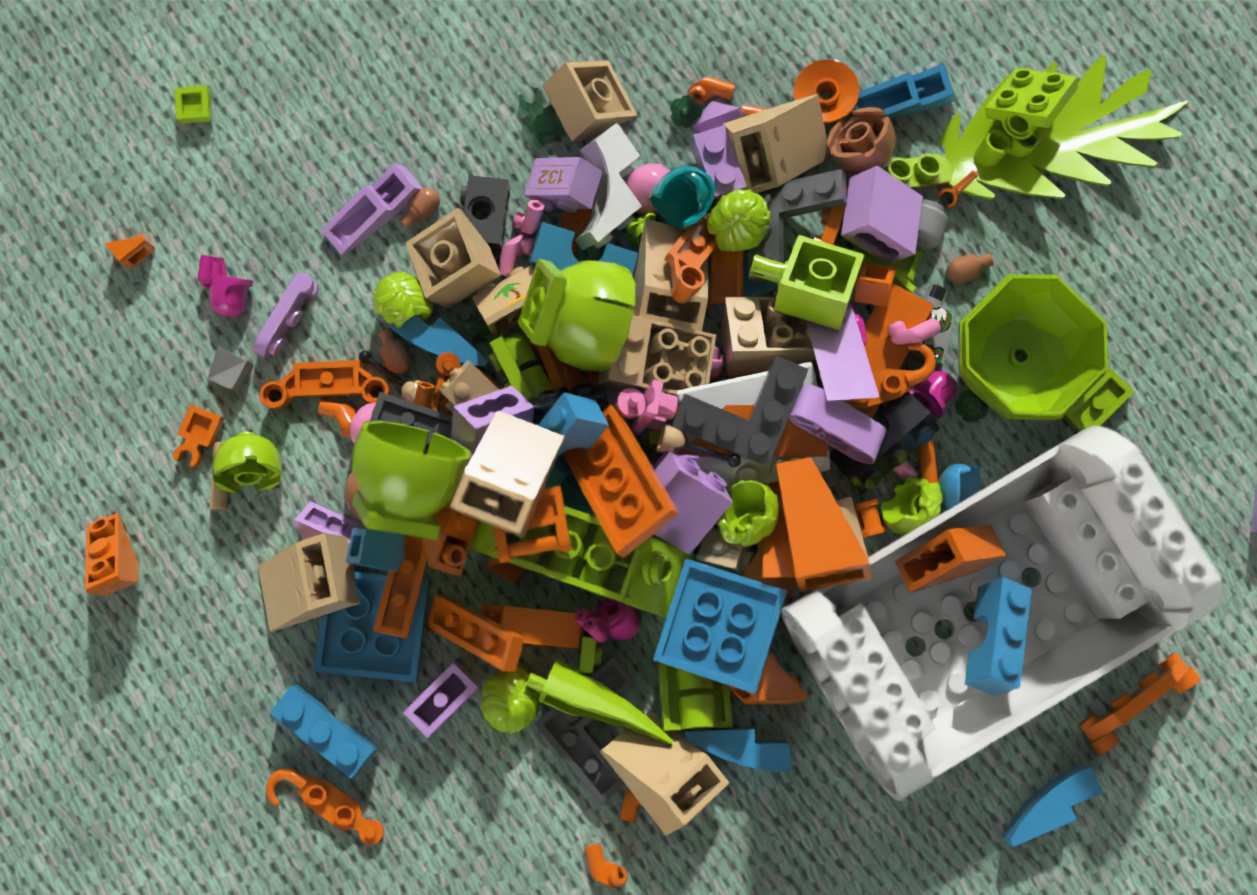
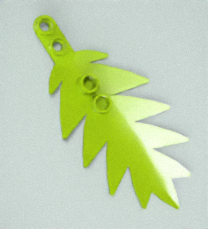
[882,55,1189,200]

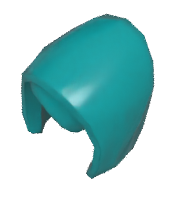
[649,165,715,230]

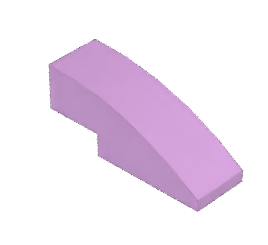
[321,163,423,255]

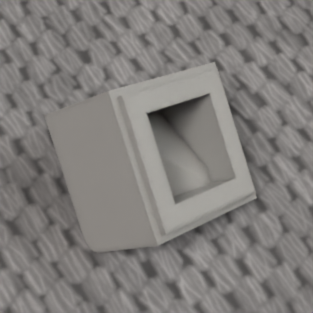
[208,347,253,394]

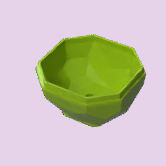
[958,274,1108,420]

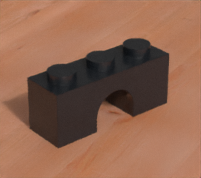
[829,391,940,495]

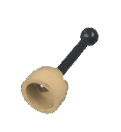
[358,350,422,403]
[657,425,741,468]

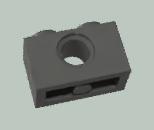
[460,175,511,251]

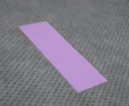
[806,301,879,401]

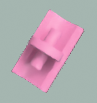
[616,380,678,435]

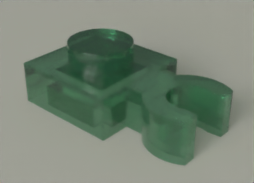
[518,87,566,149]

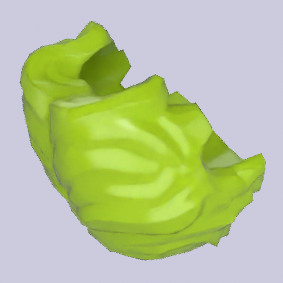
[707,189,771,252]
[372,271,434,328]
[881,477,943,537]
[718,480,780,546]
[480,666,541,734]

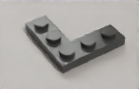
[748,169,847,284]
[670,356,809,466]
[370,392,453,446]
[534,656,636,805]

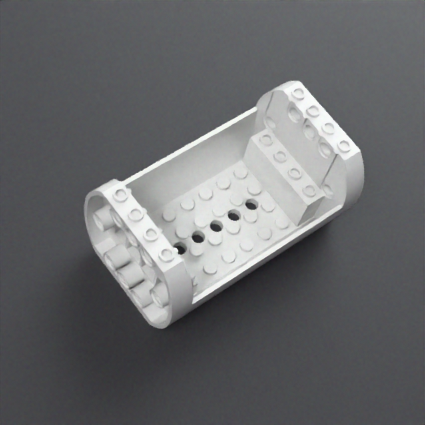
[781,426,1222,801]

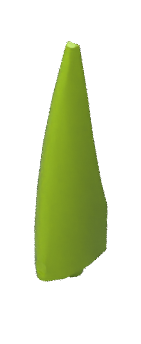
[525,659,673,746]

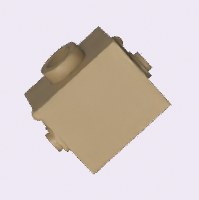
[440,360,499,413]
[696,529,755,576]

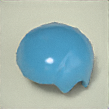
[938,463,980,511]

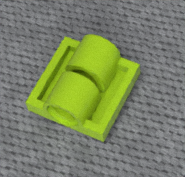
[985,68,1078,139]
[489,332,553,401]
[658,662,733,732]

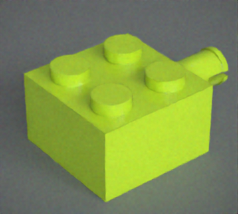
[749,235,865,330]

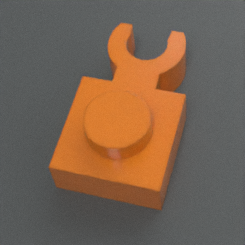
[173,404,225,468]

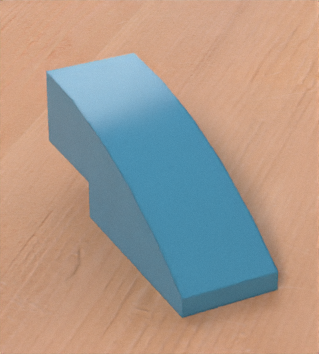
[852,63,956,120]
[387,315,492,372]
[684,727,791,771]
[1002,763,1103,847]

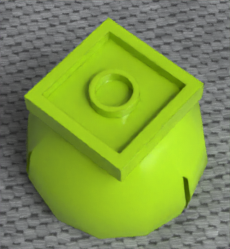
[518,258,635,372]
[352,421,471,540]

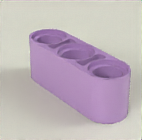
[789,385,887,464]

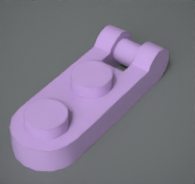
[253,272,319,359]

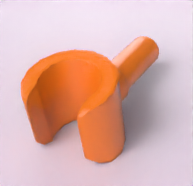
[938,170,979,209]

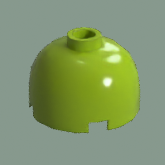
[212,432,282,493]

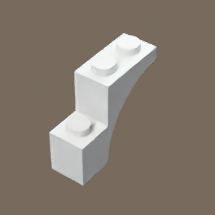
[575,123,641,251]

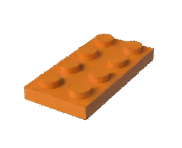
[562,405,679,557]

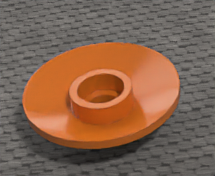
[793,59,860,123]

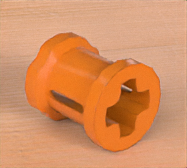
[854,498,887,538]

